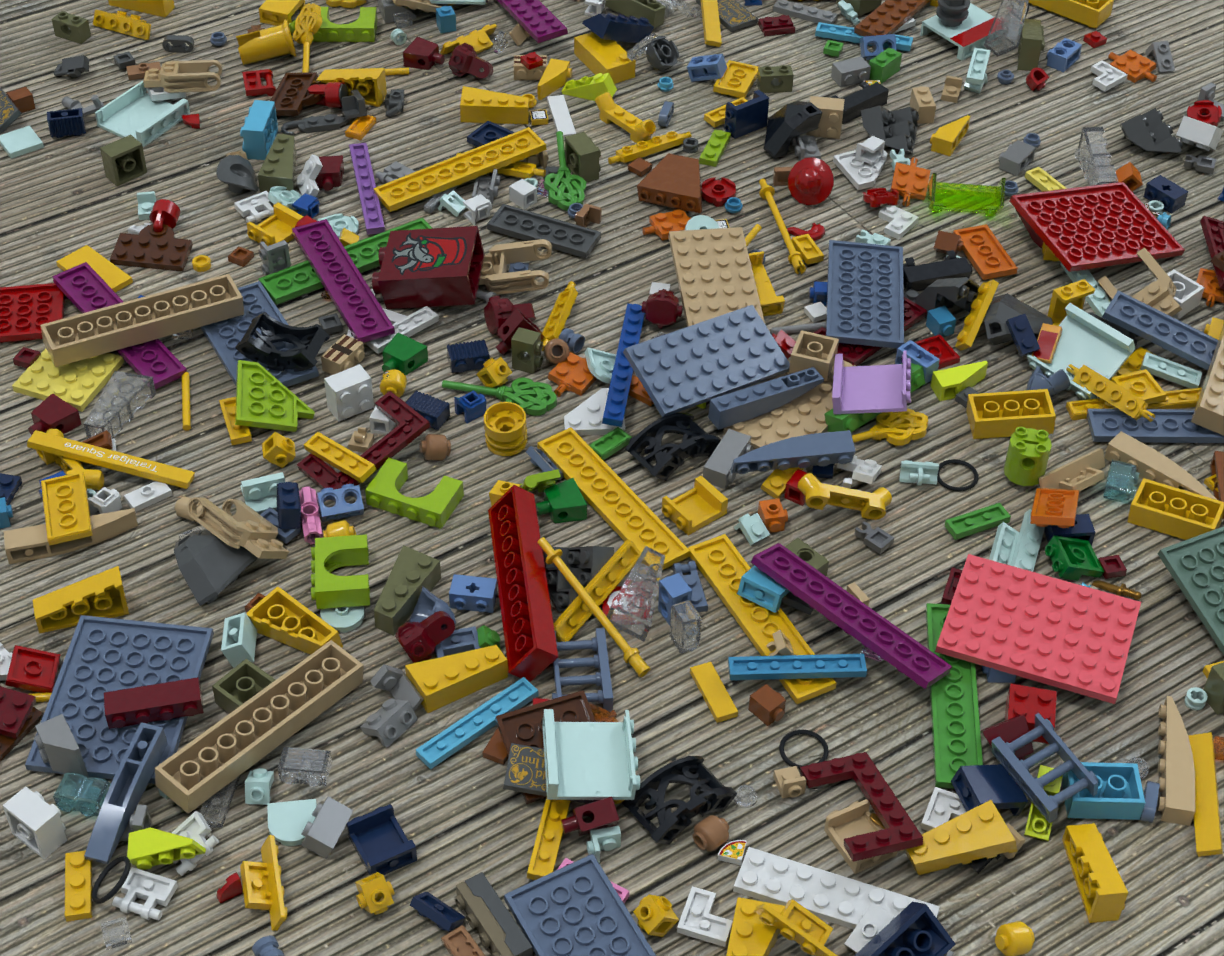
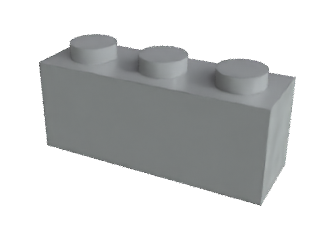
[703,429,753,489]

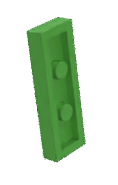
[945,503,1011,540]

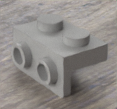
[472,169,500,204]
[360,698,418,747]

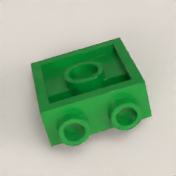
[1045,535,1104,581]

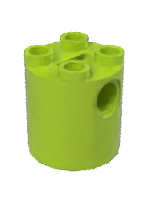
[1004,427,1052,486]

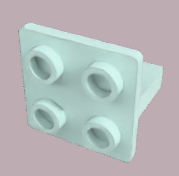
[240,472,285,514]

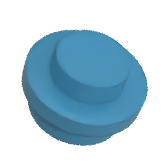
[725,197,743,213]

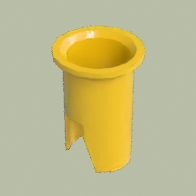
[236,19,297,65]

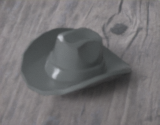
[216,155,258,193]

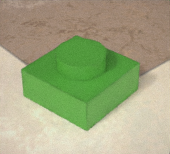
[823,40,844,57]
[477,625,501,650]

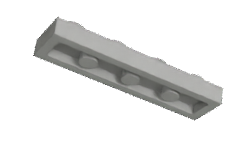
[773,0,838,24]

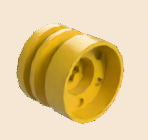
[484,402,528,456]

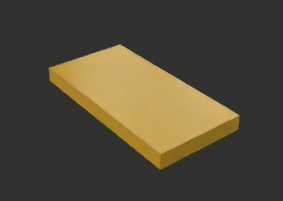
[56,245,133,293]
[41,471,93,546]

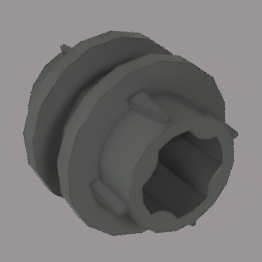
[936,0,970,27]

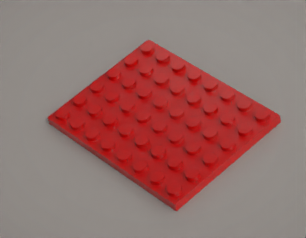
[1009,182,1185,272]

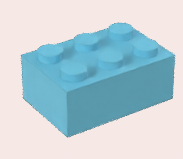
[240,100,278,160]
[1062,762,1145,820]

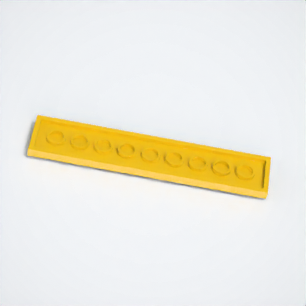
[373,127,547,212]
[537,427,690,574]
[688,534,837,704]

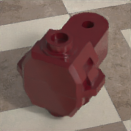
[448,43,493,78]
[642,289,683,329]
[484,296,536,337]
[395,611,455,663]

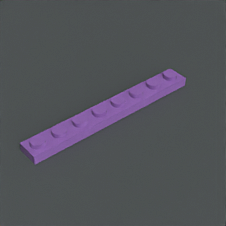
[349,143,385,235]

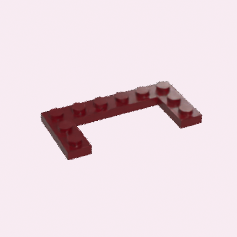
[1200,216,1224,290]
[814,297,927,366]
[297,391,431,490]
[800,752,923,862]

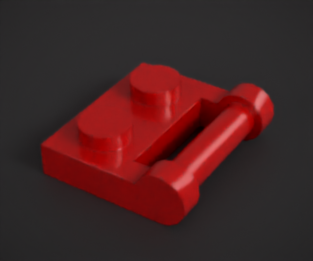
[242,69,276,96]

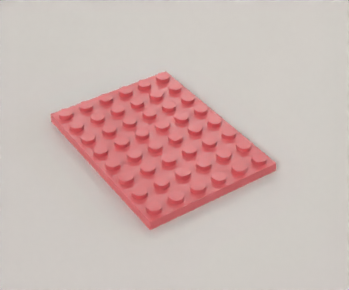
[935,554,1141,704]

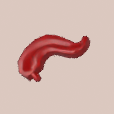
[787,223,825,241]

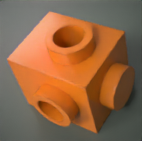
[1115,162,1143,191]
[758,498,788,533]

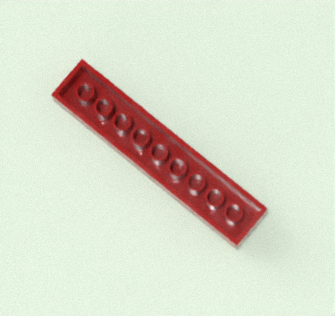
[488,485,558,682]

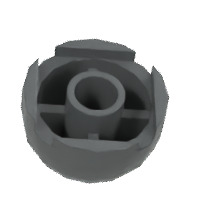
[646,36,679,70]

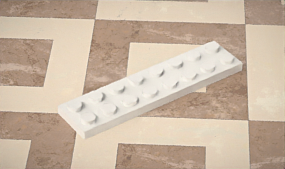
[733,847,940,930]

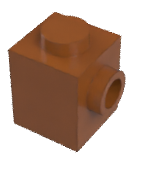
[7,86,36,113]
[934,230,964,255]
[748,684,786,726]

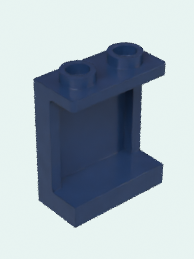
[724,90,769,139]
[951,764,1028,816]
[347,804,417,875]

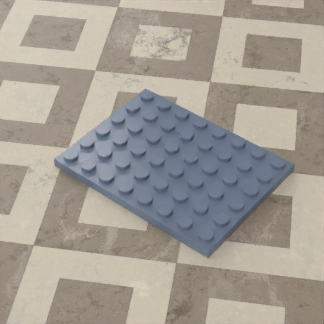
[25,615,214,784]

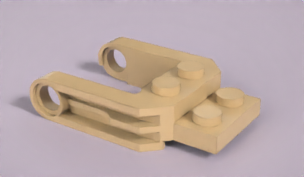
[143,60,222,93]
[479,239,552,295]
[1097,248,1182,317]
[187,497,289,559]

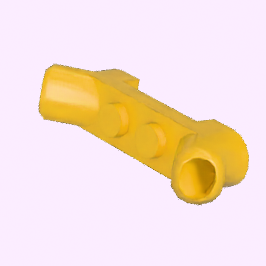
[595,92,656,143]
[35,429,104,490]
[798,473,892,520]

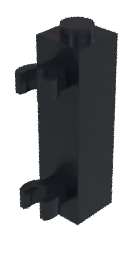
[830,82,889,124]
[903,250,972,292]

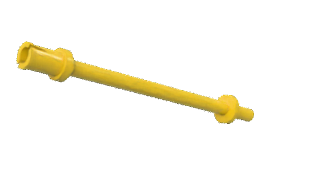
[759,179,806,274]
[537,537,651,677]

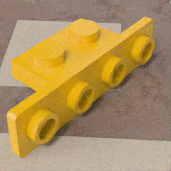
[93,9,151,40]
[440,24,497,55]
[240,835,287,931]
[754,899,837,956]

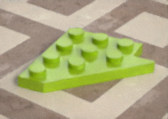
[235,360,315,432]

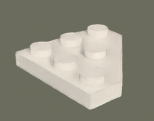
[833,150,888,190]
[564,388,625,436]

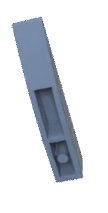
[708,367,824,430]
[731,430,856,474]
[84,722,168,864]

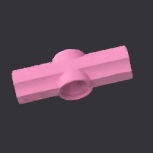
[299,486,323,545]

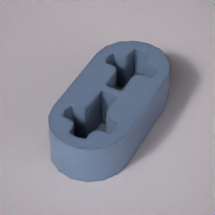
[658,101,674,127]
[1140,781,1160,823]

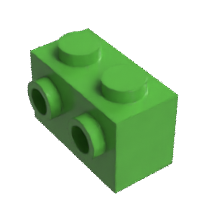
[868,48,902,84]

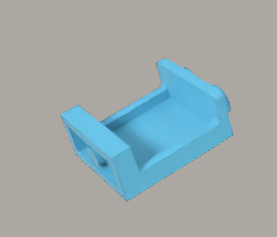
[737,565,790,613]

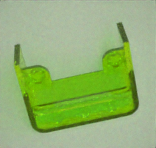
[928,173,1006,216]

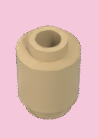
[175,496,202,522]

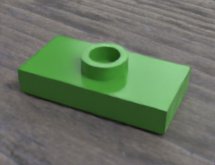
[589,427,632,460]

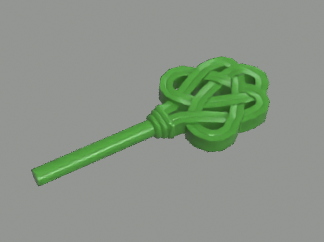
[543,131,586,211]
[442,377,557,416]

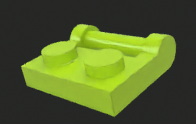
[520,469,561,492]

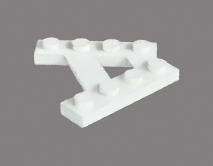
[347,289,439,354]

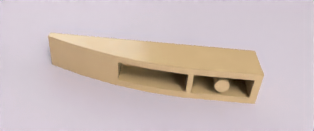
[1104,431,1217,500]
[3,508,138,564]
[1157,696,1195,826]

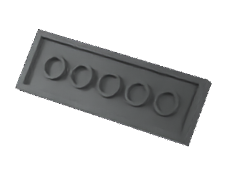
[487,204,601,258]

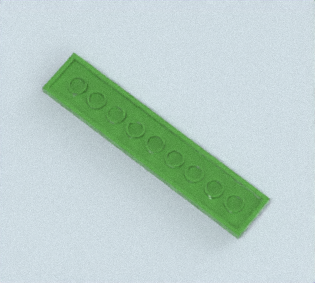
[259,218,432,305]
[926,603,983,789]

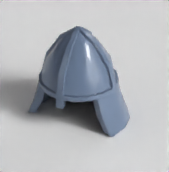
[1027,366,1070,397]
[409,586,456,625]

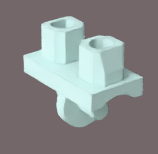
[899,460,939,486]

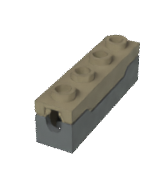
[454,872,533,956]

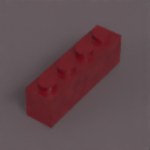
[104,677,204,729]

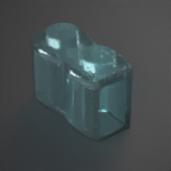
[1103,459,1139,504]
[53,773,111,817]

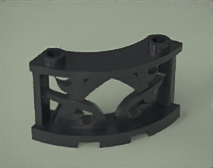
[235,312,330,372]
[625,413,721,481]
[622,756,738,845]

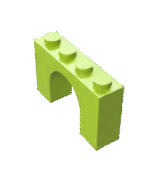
[312,7,378,42]
[365,457,464,529]
[311,534,370,609]

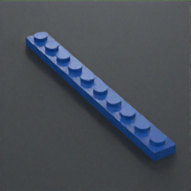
[602,303,645,427]

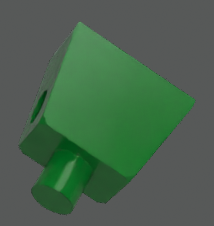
[382,332,428,375]
[535,478,587,524]

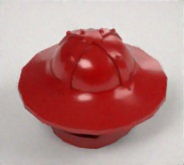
[788,157,834,205]

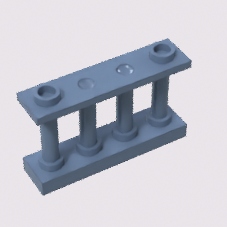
[552,628,613,713]
[992,713,1099,823]

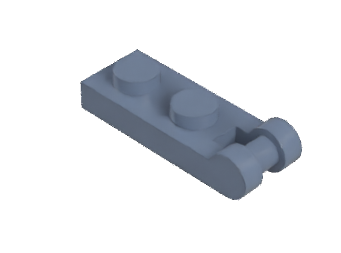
[673,561,708,614]

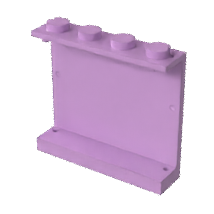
[832,351,911,414]

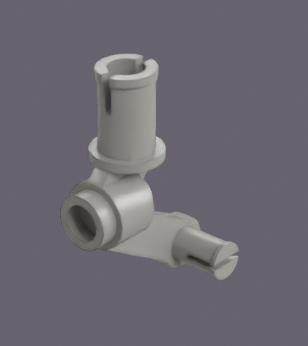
[61,95,105,116]

